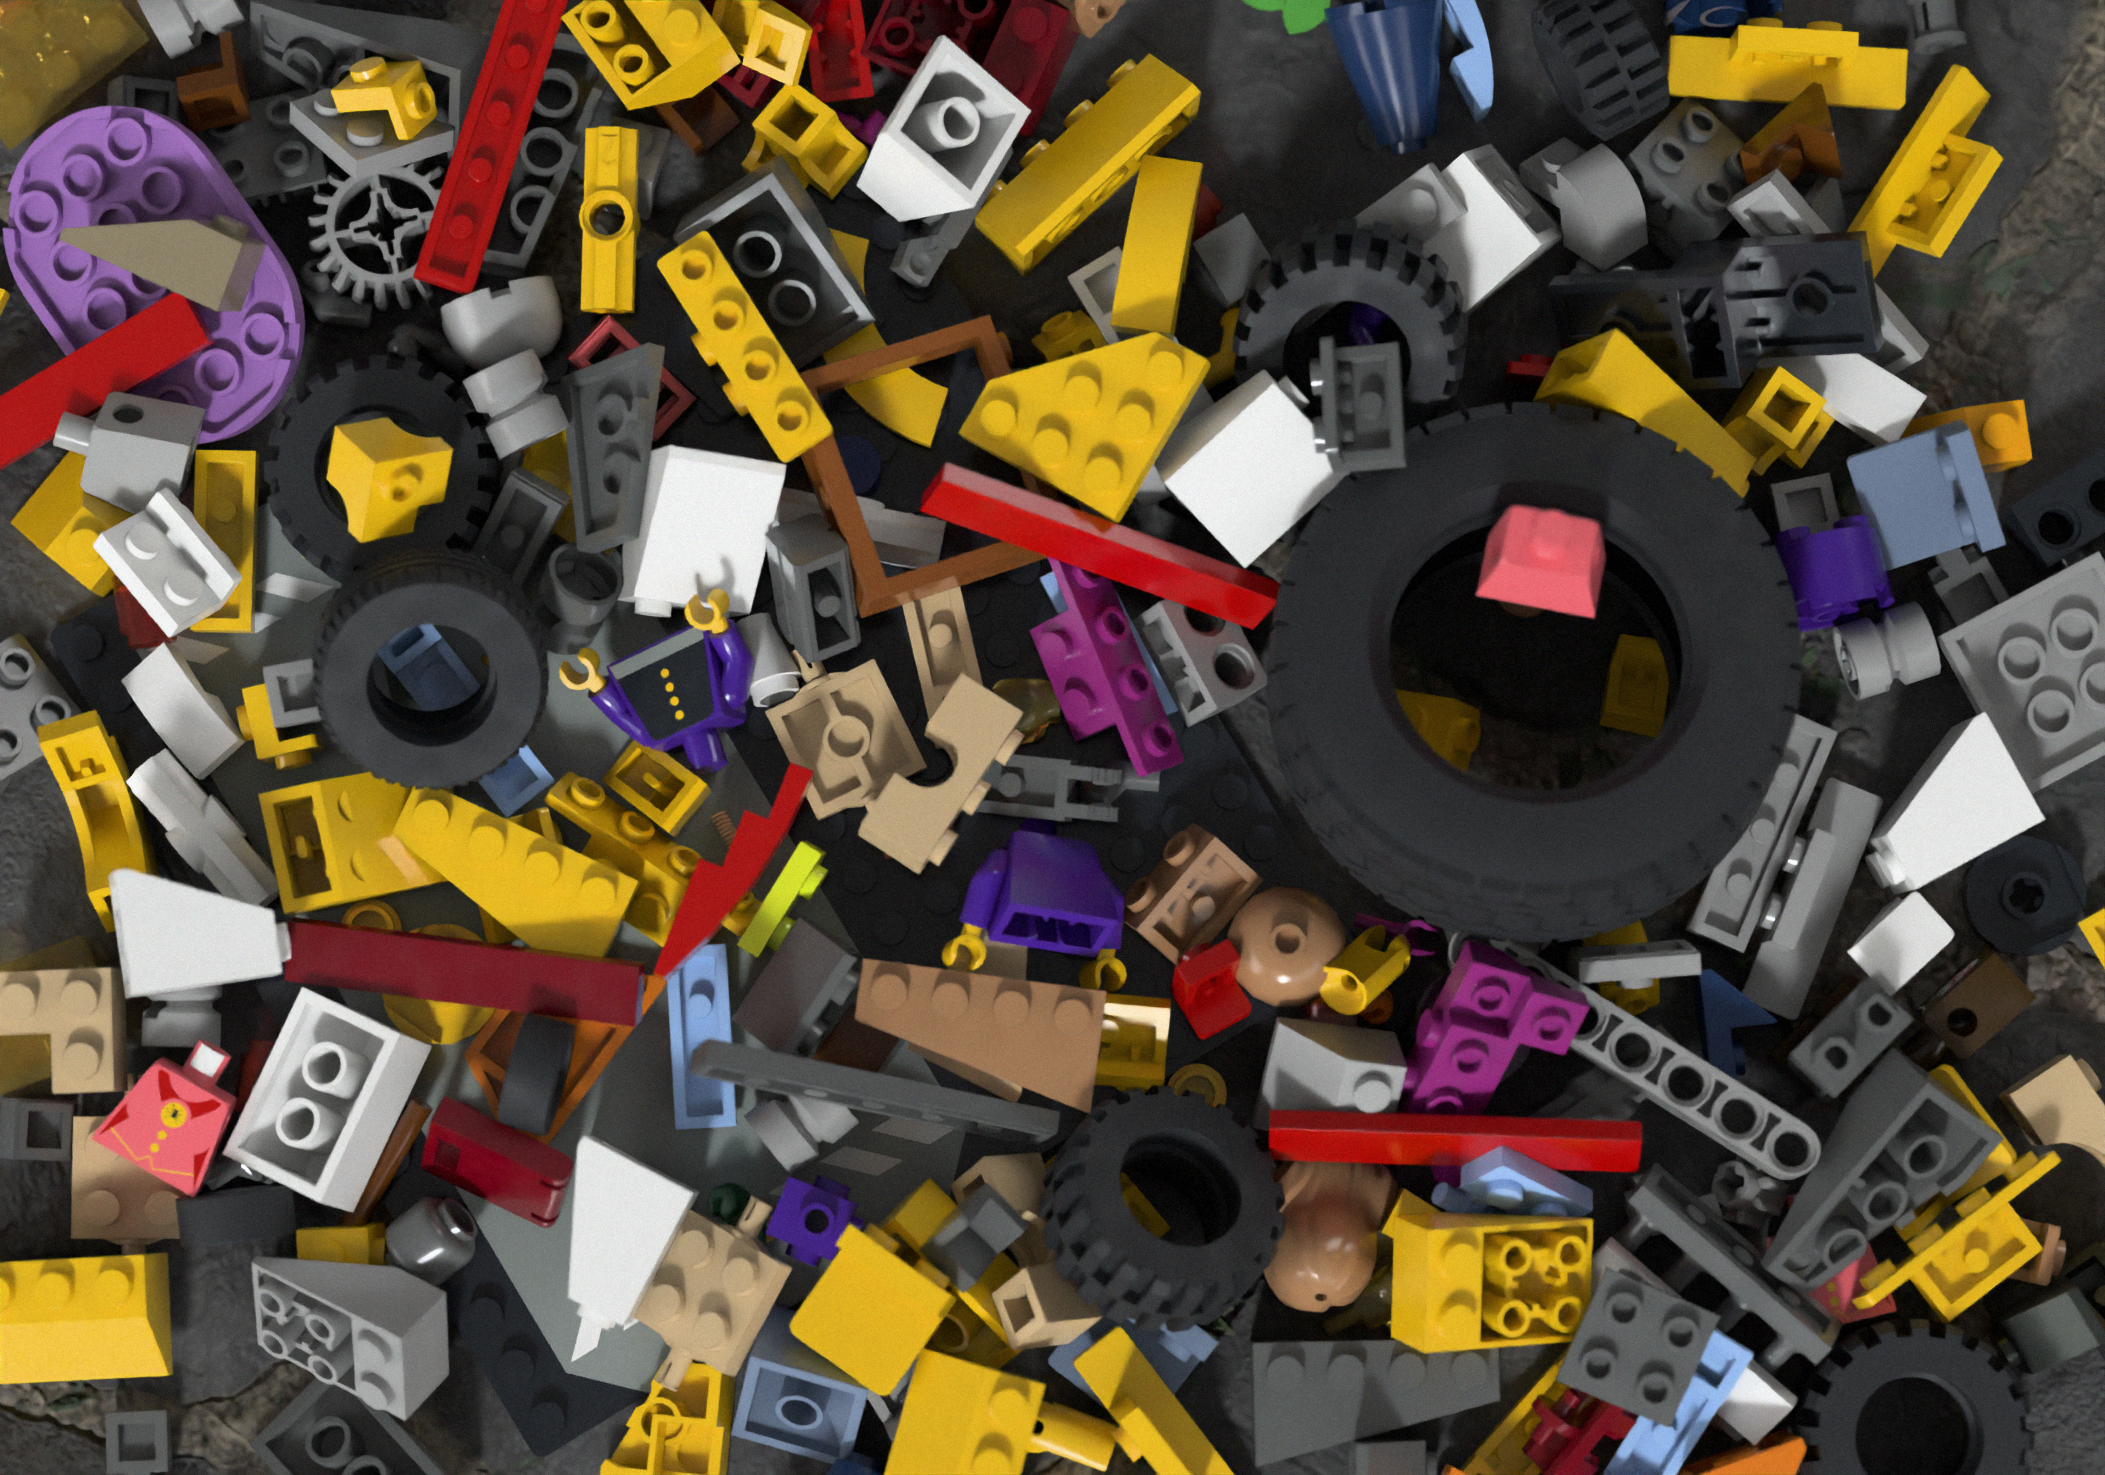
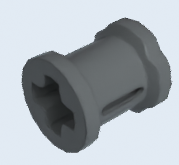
[1906,0,1967,54]

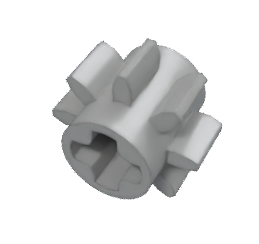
[1710,1155,1788,1230]

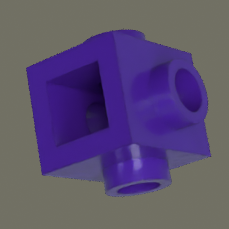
[766,1174,864,1267]

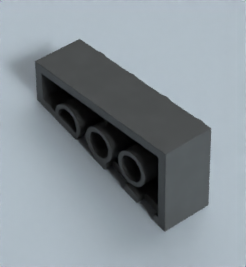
[480,33,609,279]
[1250,1337,1500,1467]

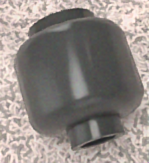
[385,1196,478,1286]

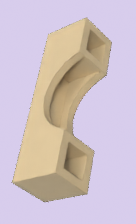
[1998,1054,2105,1249]

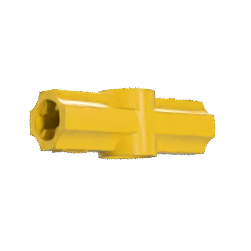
[579,126,641,314]

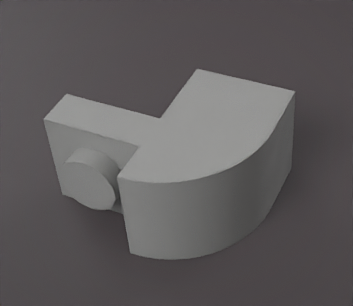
[1519,137,1648,271]

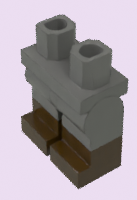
[1767,974,1913,1098]

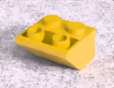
[561,0,741,110]

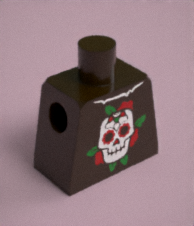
[1900,944,2037,1072]

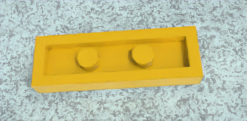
[190,450,260,633]

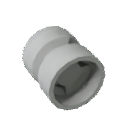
[137,0,245,60]
[463,348,570,459]
[1832,601,1941,701]
[141,984,222,1048]
[744,1095,859,1176]

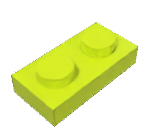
[737,840,829,958]

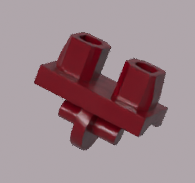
[1522,1387,1637,1475]

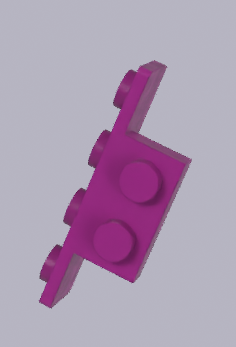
[1029,556,1184,777]

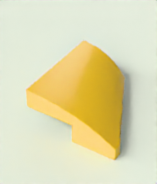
[600,1360,736,1475]

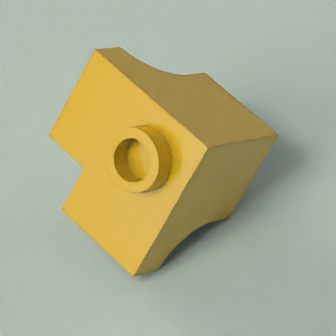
[741,84,869,200]
[1720,366,1834,477]
[326,417,453,542]

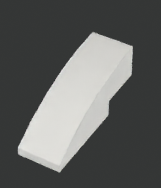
[1753,354,1927,447]

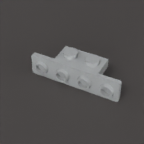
[1741,778,1883,1020]

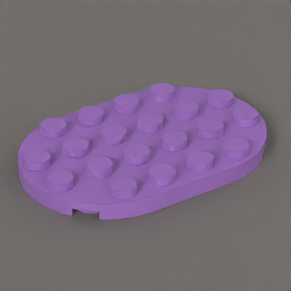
[3,106,305,444]

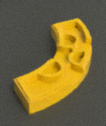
[822,228,949,448]

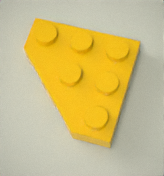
[958,332,1211,524]

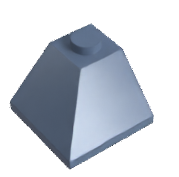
[731,1305,869,1464]

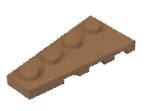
[855,958,1107,1113]

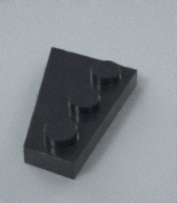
[580,239,737,420]

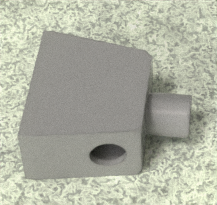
[53,391,206,515]

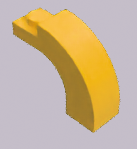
[37,710,160,933]

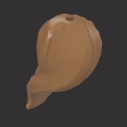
[1263,1160,1399,1313]

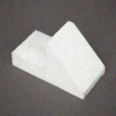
[1848,892,1955,996]

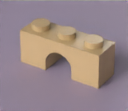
[858,673,1024,875]
[951,1152,1103,1350]

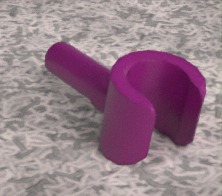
[828,106,888,151]
[1354,912,1443,956]

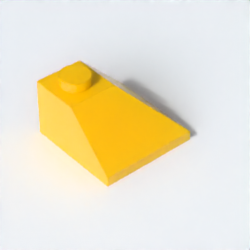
[10,451,134,598]

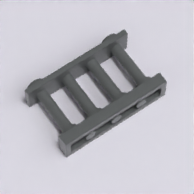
[1613,1162,1843,1442]

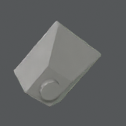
[1251,1017,1407,1130]

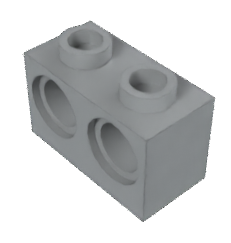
[1132,599,1267,727]

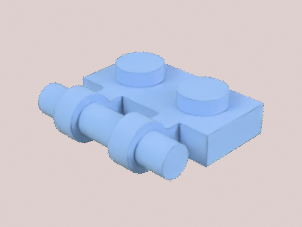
[1432,1144,1593,1217]

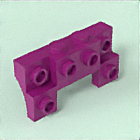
[1396,940,1590,1187]

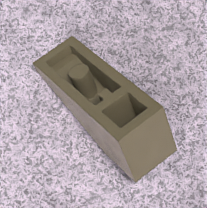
[59,213,266,312]

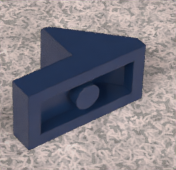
[1691,969,1778,1081]

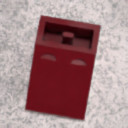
[860,0,1080,139]

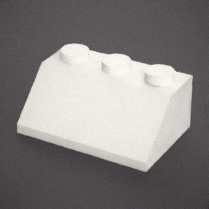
[223,987,432,1213]

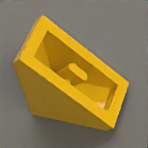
[601,740,713,838]

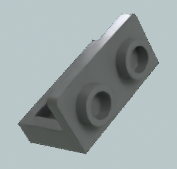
[1310,337,1407,473]

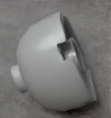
[440,276,564,372]

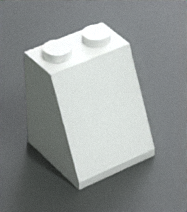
[856,35,1031,222]
[1422,144,1563,316]
[1154,369,1350,568]
[617,445,786,619]
[1865,712,2045,895]
[108,869,291,998]
[568,1136,700,1330]

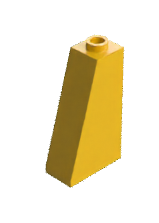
[1533,329,1756,499]

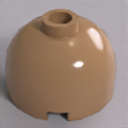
[1227,886,1346,1007]

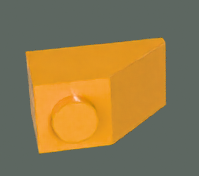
[1898,399,2033,473]

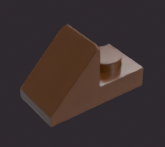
[1739,82,1843,187]

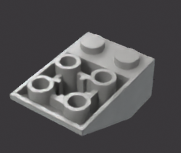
[251,1256,449,1421]

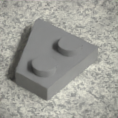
[289,88,454,181]

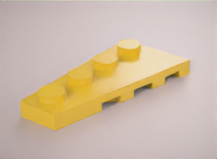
[391,787,641,957]

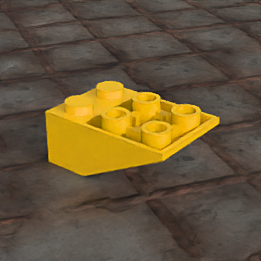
[258,772,454,917]
[1391,1212,1593,1353]

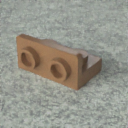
[1124,823,1263,966]

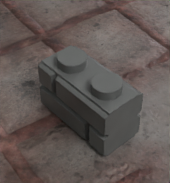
[765,513,861,663]

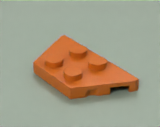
[463,975,667,1146]

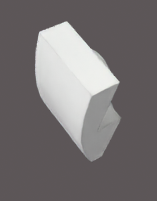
[121,642,246,780]

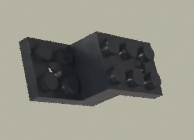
[1549,231,1884,390]

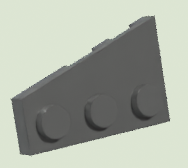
[560,342,665,554]

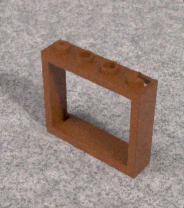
[799,315,1071,618]

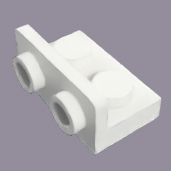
[93,488,242,638]

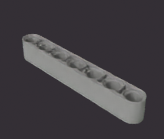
[1447,929,1820,1180]

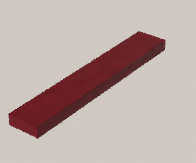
[284,917,645,1027]

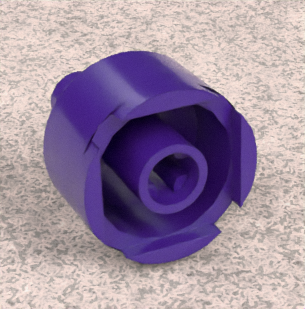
[1774,515,1895,632]

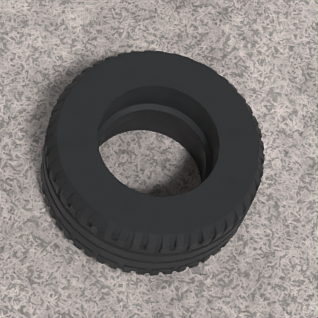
[312,546,549,790]

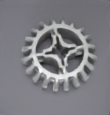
[308,158,447,311]

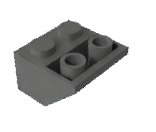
[732,916,864,1057]

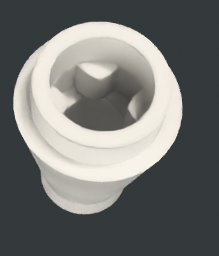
[736,613,802,707]

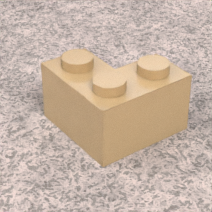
[0,967,128,1094]

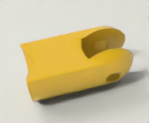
[1320,925,1411,1015]
[1027,1401,1119,1472]

